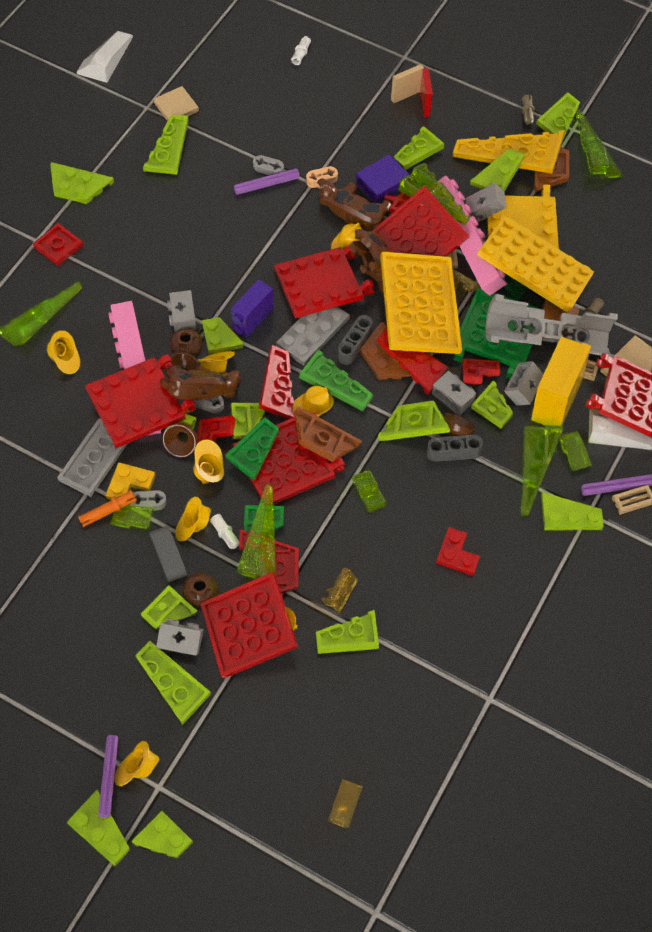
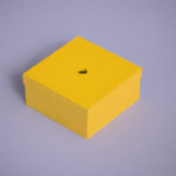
[531,336,591,432]

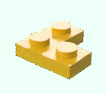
[105,463,156,500]

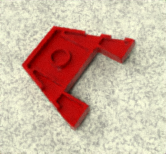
[239,530,299,594]

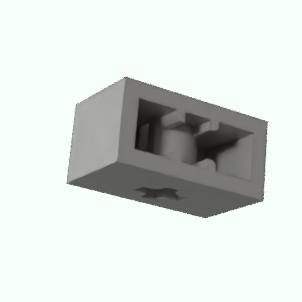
[466,183,506,222]
[167,290,196,332]
[504,361,544,406]
[432,371,476,416]
[156,619,204,656]

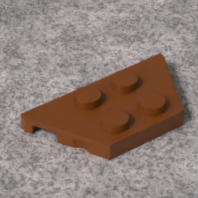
[534,147,569,191]
[360,322,413,380]
[294,406,362,462]

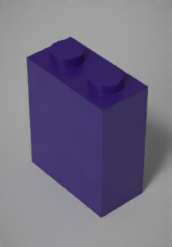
[356,155,410,204]
[231,279,273,338]

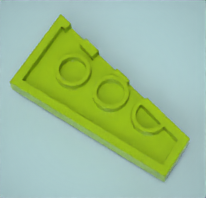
[143,114,189,175]
[136,641,211,725]

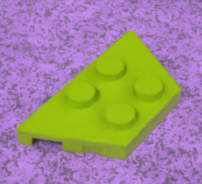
[50,162,114,204]
[378,401,450,441]

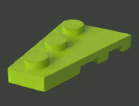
[536,92,580,139]
[394,126,444,170]
[470,148,525,192]
[541,492,604,530]
[316,610,379,654]
[67,790,130,867]

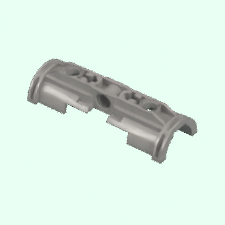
[485,294,618,358]

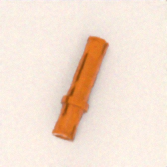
[78,490,137,527]

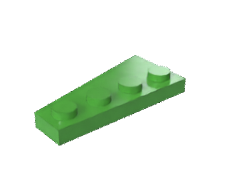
[299,349,373,411]

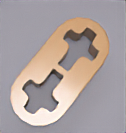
[306,166,338,188]

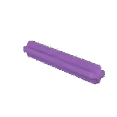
[234,169,299,195]
[581,474,652,496]
[98,735,118,818]

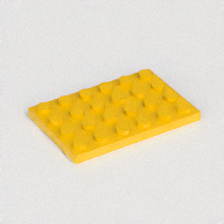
[477,216,594,313]
[380,252,462,354]

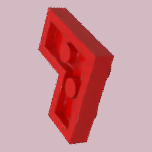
[462,359,500,385]
[193,416,236,453]
[436,527,480,576]

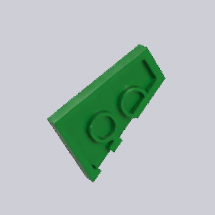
[226,417,279,481]

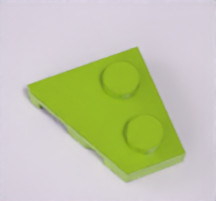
[202,317,243,354]
[471,381,513,429]
[230,403,265,439]
[141,586,197,629]
[132,811,193,858]

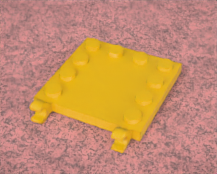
[487,185,559,248]

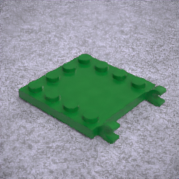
[454,288,540,379]

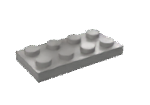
[276,307,350,366]
[57,419,127,497]

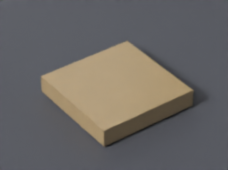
[391,64,424,103]
[153,86,199,121]

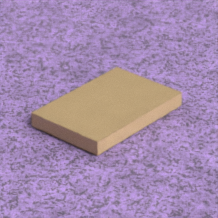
[600,335,652,376]

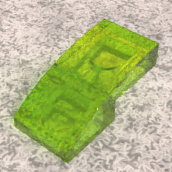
[559,431,592,471]
[352,470,386,512]
[110,505,153,529]

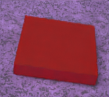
[420,68,433,117]
[33,223,83,266]

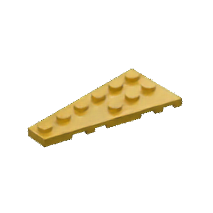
[453,131,564,174]

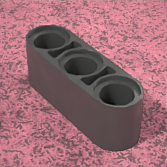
[338,315,373,365]
[426,435,483,462]
[149,526,187,583]

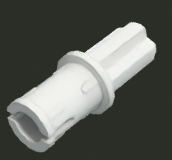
[291,36,311,65]
[210,514,239,549]

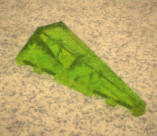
[576,109,622,178]
[398,163,470,225]
[0,282,82,346]
[521,425,563,516]
[237,484,276,579]

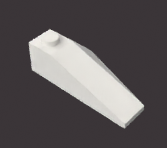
[77,31,133,83]
[588,409,652,450]

